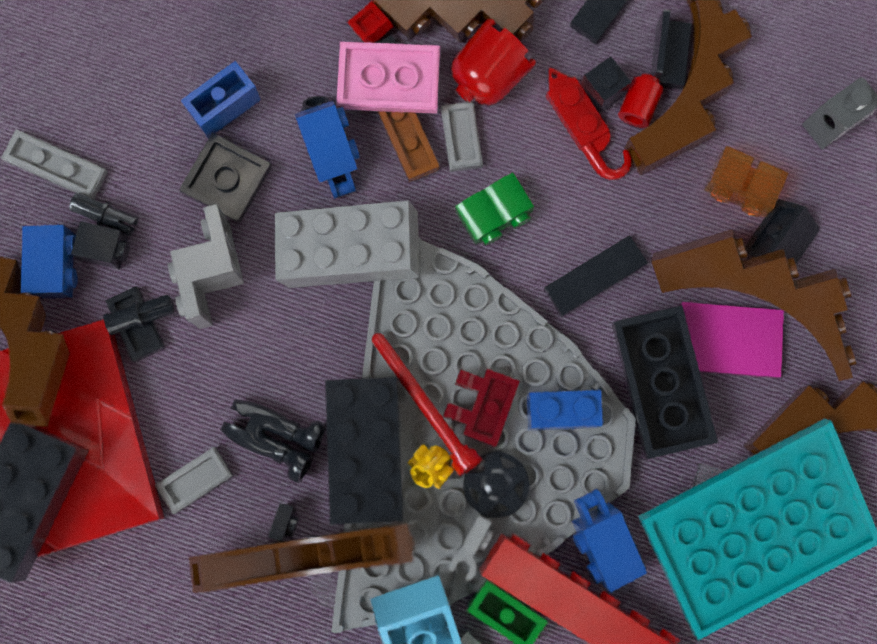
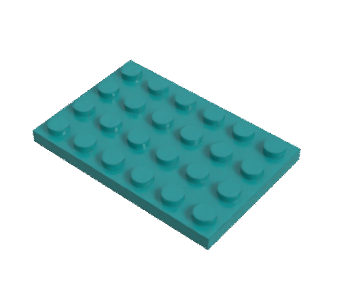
[638,419,877,641]

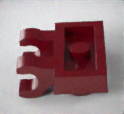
[443,369,520,447]

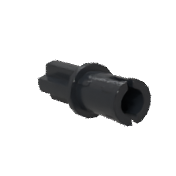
[69,193,139,237]
[103,295,175,335]

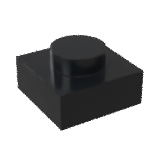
[268,503,299,542]

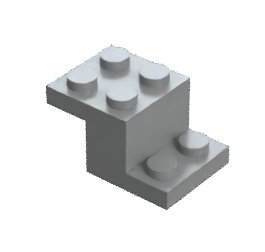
[168,204,244,329]

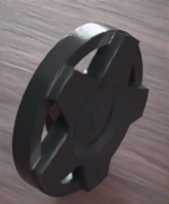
[463,452,529,518]

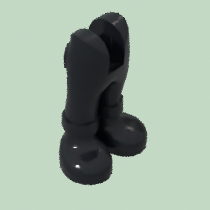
[220,399,326,483]

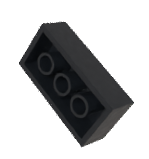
[612,305,718,459]
[325,377,404,525]
[0,422,89,583]

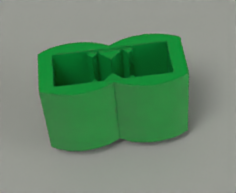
[455,173,534,246]

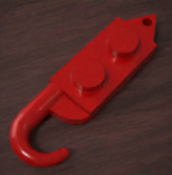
[546,67,632,180]

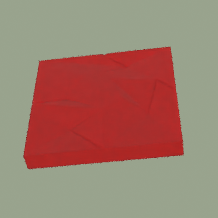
[0,319,165,558]

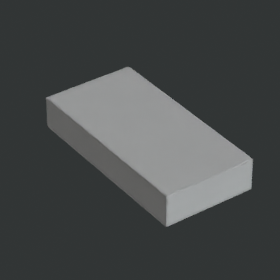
[441,101,483,172]
[155,447,234,514]

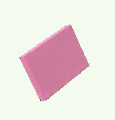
[336,42,440,114]

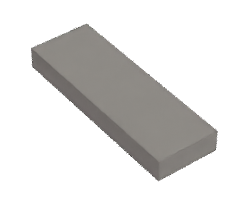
[1,129,108,199]

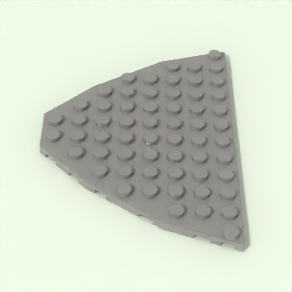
[331,238,636,633]

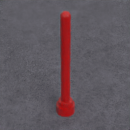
[372,333,482,477]

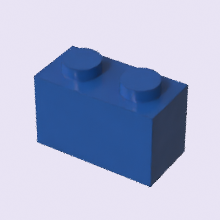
[180,61,261,138]
[21,225,78,299]
[527,390,603,431]

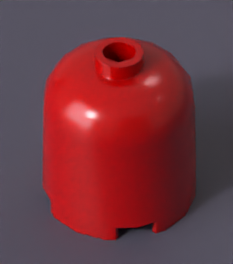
[451,18,536,106]

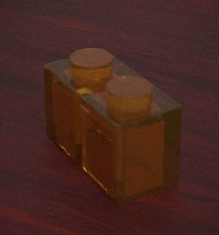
[703,145,789,217]

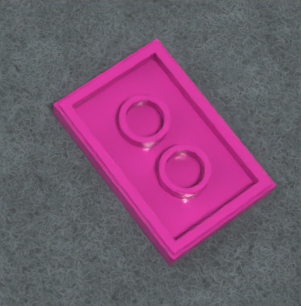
[680,302,784,379]

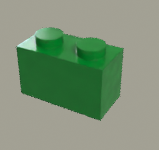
[466,579,548,644]

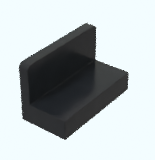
[651,9,692,90]
[745,199,819,264]

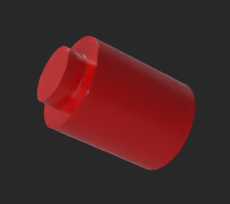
[618,74,664,128]

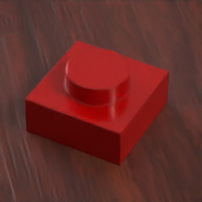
[347,1,394,43]

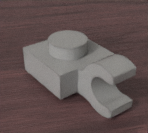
[449,515,494,581]

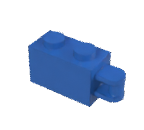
[295,101,360,199]
[572,489,647,593]

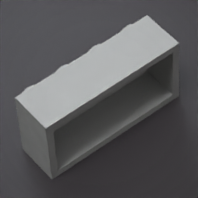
[275,201,420,288]

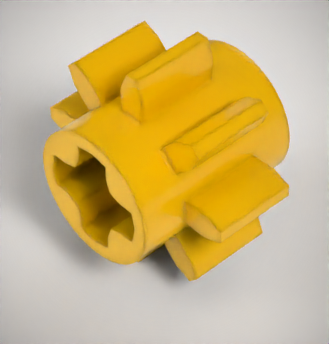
[407,444,454,489]

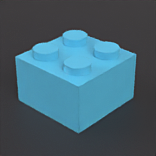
[371,575,461,644]

